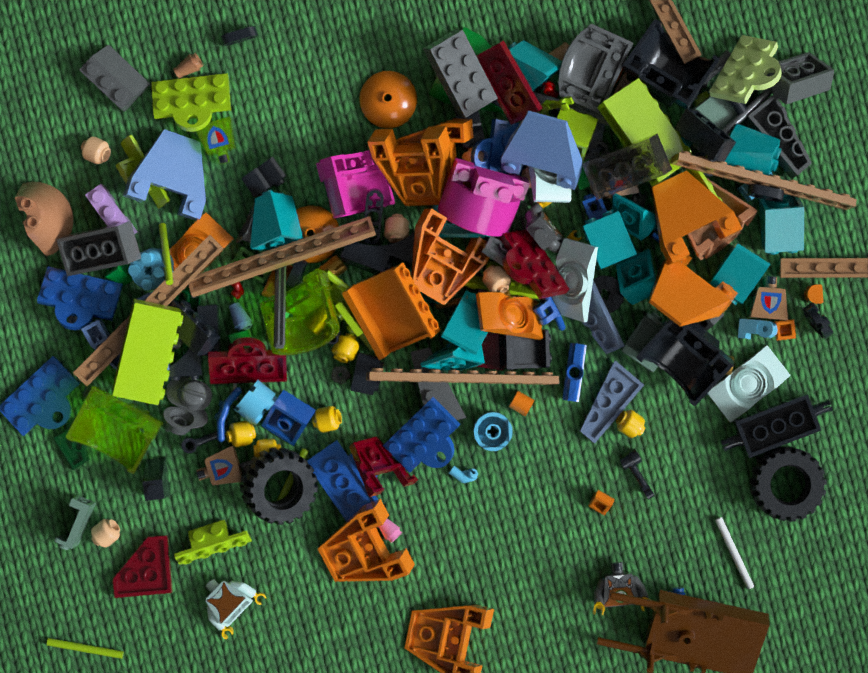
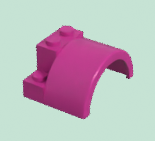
[316,150,395,218]
[437,158,530,237]

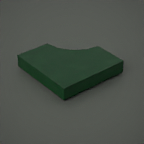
[53,418,96,470]

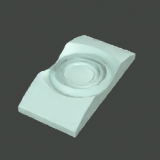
[528,166,571,203]
[552,238,598,323]
[707,345,791,422]

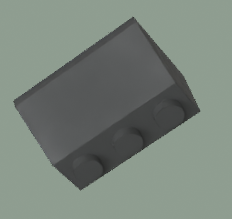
[79,45,151,112]
[767,52,834,104]

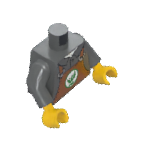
[525,202,582,253]
[592,562,652,615]

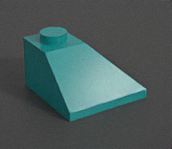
[612,193,657,241]
[616,249,656,305]

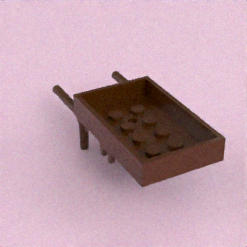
[596,590,770,673]

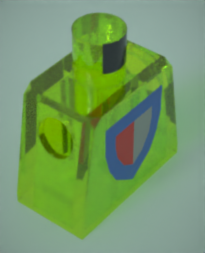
[196,117,235,165]

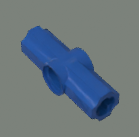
[562,343,587,402]

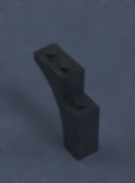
[340,232,415,275]
[168,305,221,381]

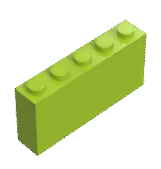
[597,78,693,187]
[112,299,183,405]

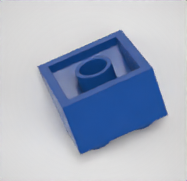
[261,390,316,446]

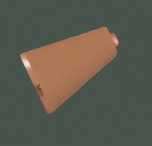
[687,178,757,260]
[15,182,73,256]

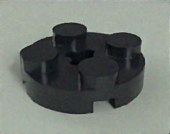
[593,275,624,313]
[802,302,834,339]

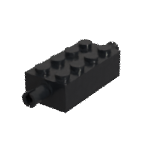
[720,394,833,458]

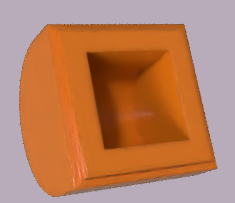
[804,284,823,304]
[774,319,796,341]
[509,391,534,416]
[588,490,615,515]

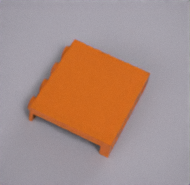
[342,263,440,360]

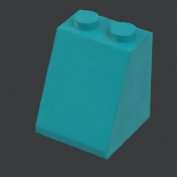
[508,40,562,92]
[725,124,781,176]
[250,190,304,251]
[759,194,804,255]
[582,210,637,270]
[708,243,770,305]

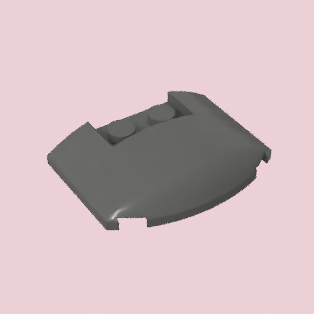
[558,24,633,114]

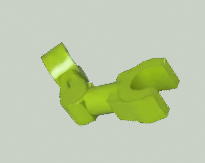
[539,96,574,116]

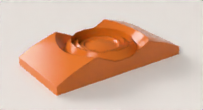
[169,212,234,274]
[476,292,543,340]

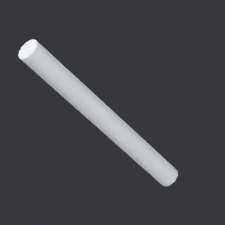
[715,517,754,590]

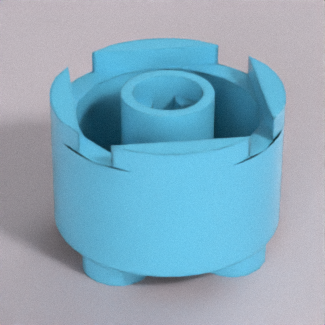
[128,248,174,290]
[234,380,278,425]
[473,412,512,451]

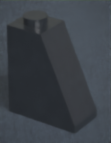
[143,457,171,501]

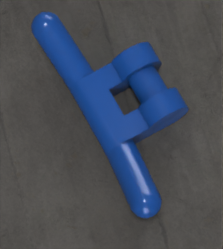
[532,297,566,331]
[214,387,242,442]

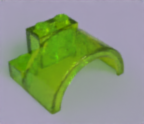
[260,268,340,355]
[66,386,163,474]

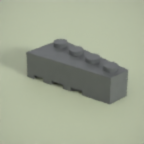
[743,95,812,179]
[411,347,466,420]

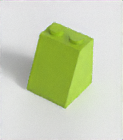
[557,108,598,164]

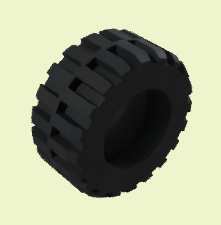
[240,447,318,525]
[749,447,827,522]

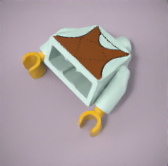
[206,579,266,639]

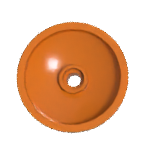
[360,71,417,129]
[296,206,339,263]

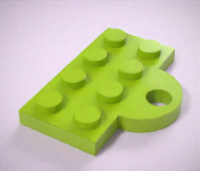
[152,73,231,132]

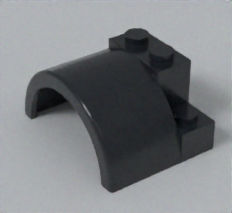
[622,19,720,109]
[636,318,734,406]

